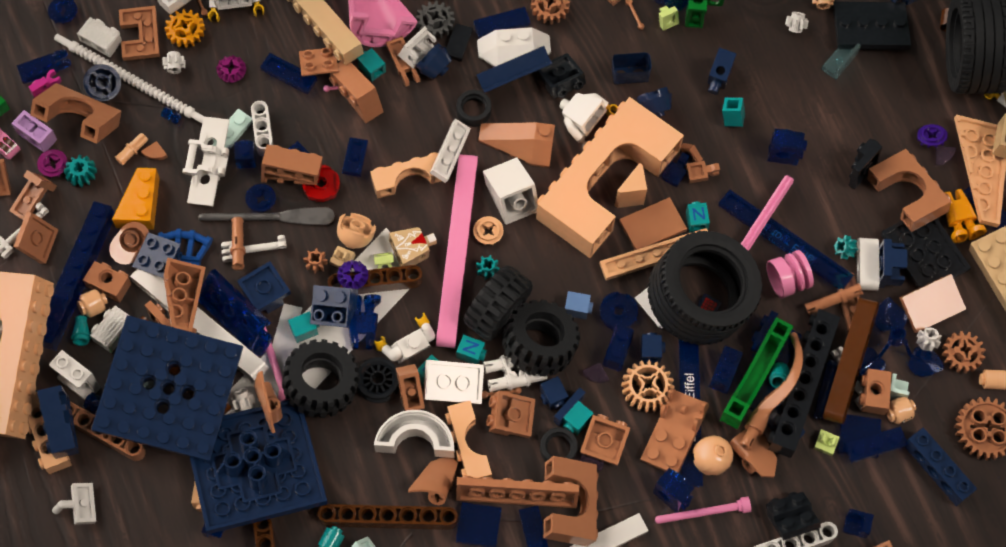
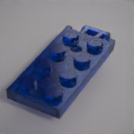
[199,269,273,356]

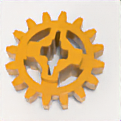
[165,9,205,48]

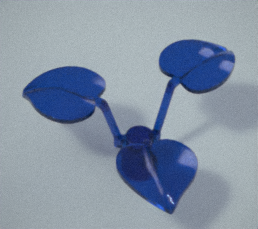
[859,297,944,377]

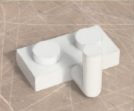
[52,483,97,525]

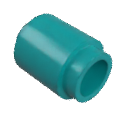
[769,362,790,389]
[318,525,345,547]

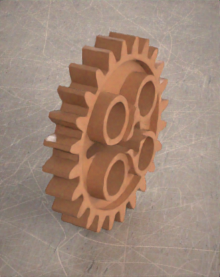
[954,397,1006,461]

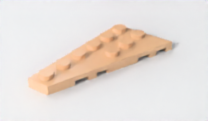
[954,115,1006,228]

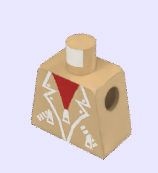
[389,227,437,266]

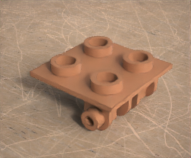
[299,47,339,76]

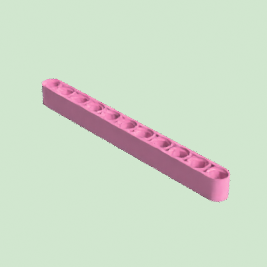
[436,154,478,349]

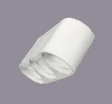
[251,101,273,157]
[857,238,880,291]

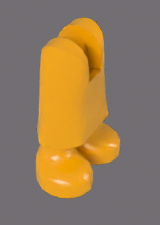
[944,189,987,243]

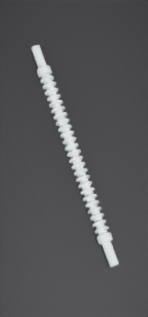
[54,34,204,123]

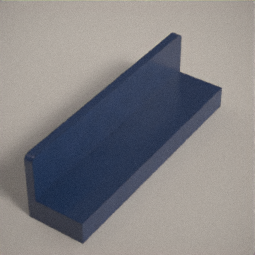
[476,46,553,93]

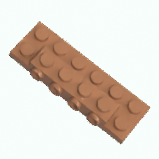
[456,476,579,508]

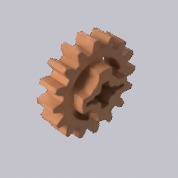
[531,0,570,24]
[942,331,986,374]

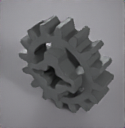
[415,1,455,39]

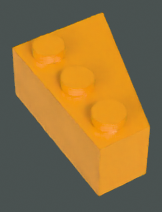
[112,168,160,230]

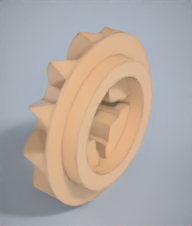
[473,216,504,245]

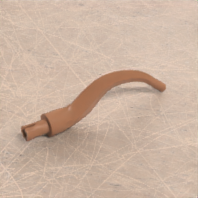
[740,332,803,451]

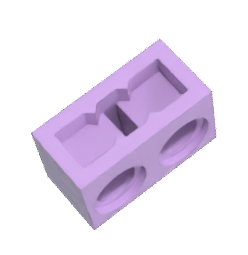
[11,110,57,152]

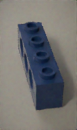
[903,427,977,507]

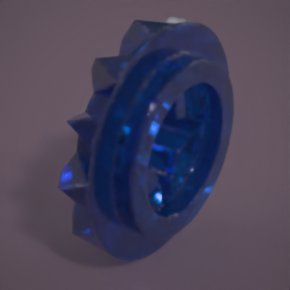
[48,0,78,24]
[245,184,276,213]

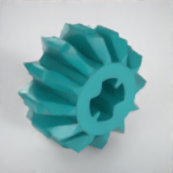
[64,154,97,187]

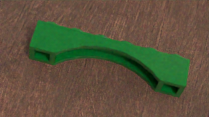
[720,317,794,430]

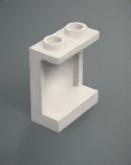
[49,350,101,403]

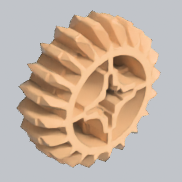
[621,360,675,413]

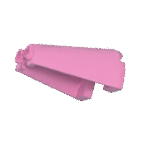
[348,0,418,47]

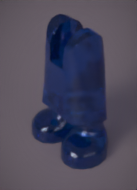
[348,294,381,350]

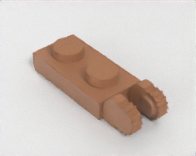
[386,36,420,87]

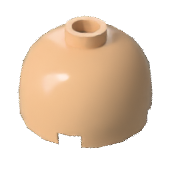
[337,213,376,249]
[692,435,733,476]

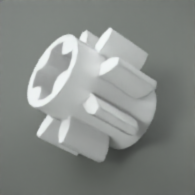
[785,12,809,33]
[162,51,185,74]
[916,327,941,352]
[231,388,256,412]

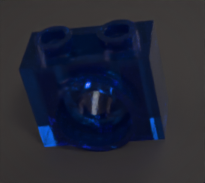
[767,128,807,166]
[653,468,694,513]

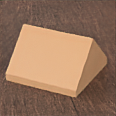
[615,163,647,208]

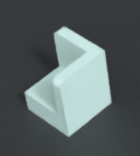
[890,373,910,400]

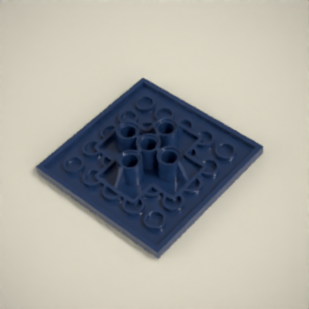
[91,315,244,462]
[190,400,328,535]

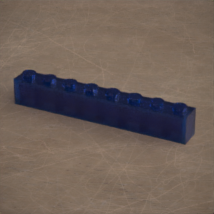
[43,201,115,351]

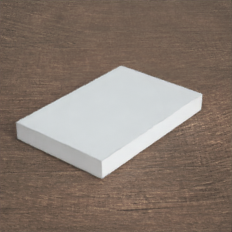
[423,360,484,404]

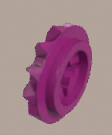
[216,55,246,83]
[37,149,68,179]

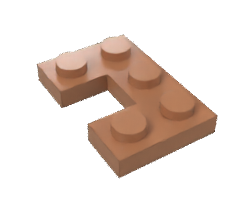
[119,6,160,61]

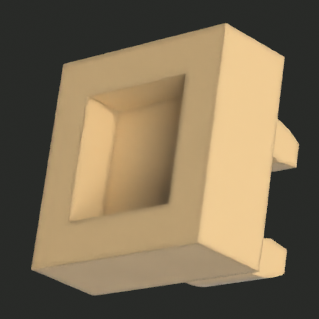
[329,246,356,268]

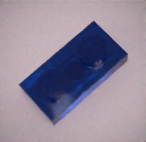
[342,137,368,177]

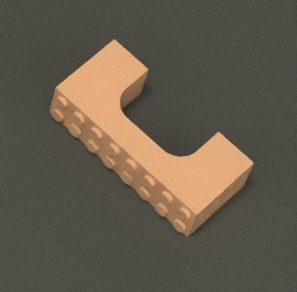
[536,97,684,258]
[0,272,54,439]

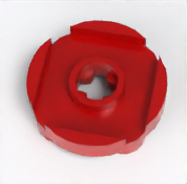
[302,165,340,202]

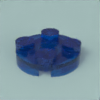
[599,292,638,331]

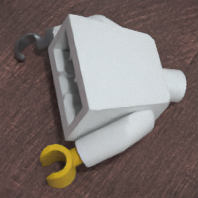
[560,93,618,151]

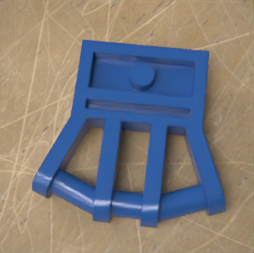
[158,228,213,279]

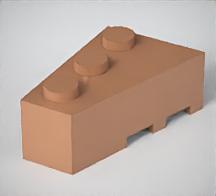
[329,61,384,124]
[261,145,323,185]

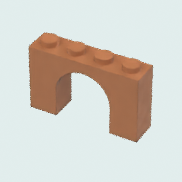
[30,83,122,144]
[867,149,951,232]
[543,456,598,547]

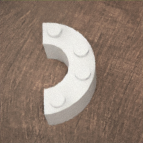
[374,410,455,458]

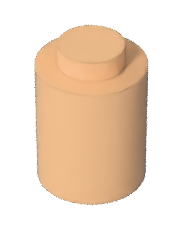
[979,370,1006,390]

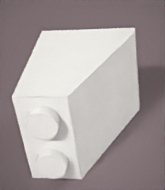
[483,158,538,225]

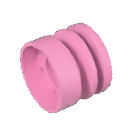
[766,250,814,298]

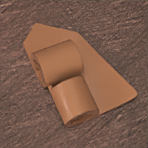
[254,371,283,433]
[729,429,777,478]
[408,457,458,505]

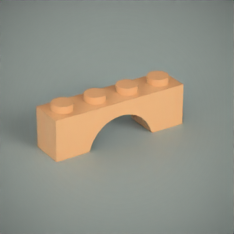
[370,152,441,199]
[445,400,492,479]

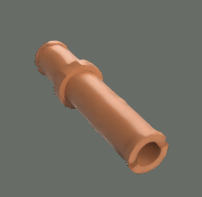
[230,217,246,270]
[804,283,863,315]

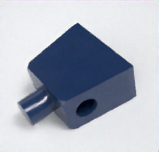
[707,47,737,95]

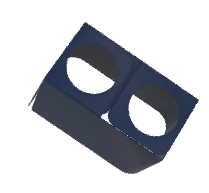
[612,52,652,85]

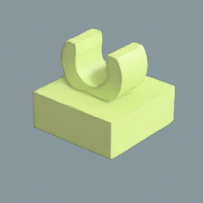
[659,6,679,31]
[373,252,394,269]
[813,429,840,456]

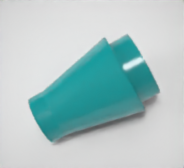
[71,315,91,346]

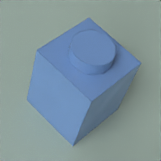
[565,291,593,320]

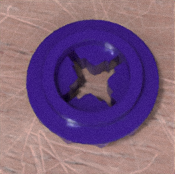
[917,124,948,148]
[337,260,368,289]

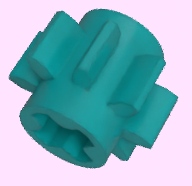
[834,235,858,260]
[476,255,500,280]

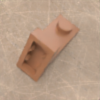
[9,170,57,220]

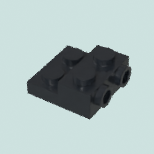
[536,53,586,99]
[849,138,882,190]
[766,492,821,541]

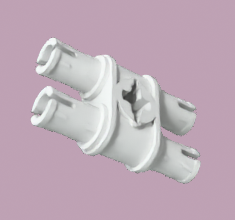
[483,355,547,392]

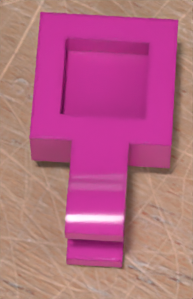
[28,69,62,98]

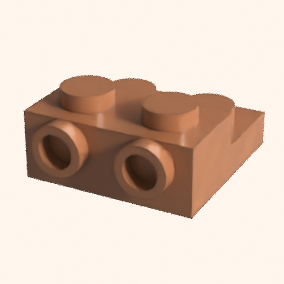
[486,390,535,438]
[580,414,630,466]

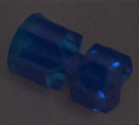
[161,107,181,124]

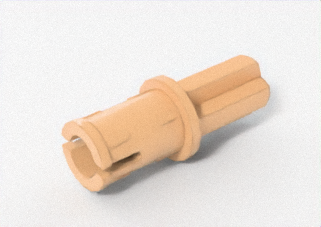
[114,133,148,166]

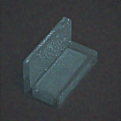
[821,43,861,80]

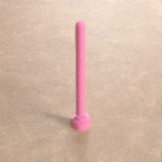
[256,319,290,402]
[655,496,751,524]

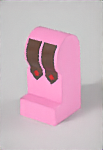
[0,128,21,160]

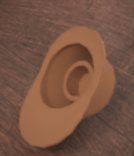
[109,222,149,265]

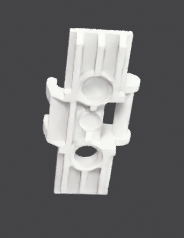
[182,117,230,207]

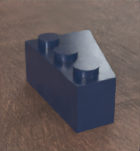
[37,385,79,459]

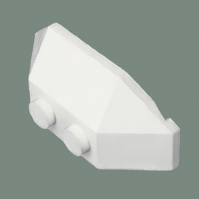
[477,27,551,67]

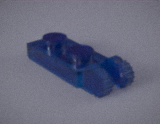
[17,49,71,84]

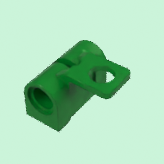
[685,0,724,28]

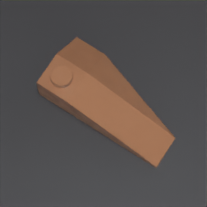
[478,122,555,168]
[163,258,206,332]

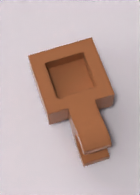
[686,161,720,183]

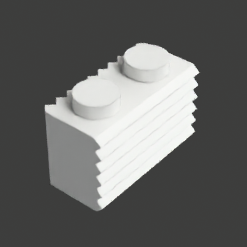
[77,17,122,58]
[90,306,130,353]

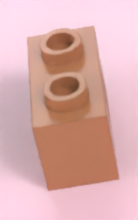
[83,261,131,303]
[396,364,425,411]
[859,368,892,415]

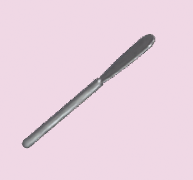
[198,207,335,225]

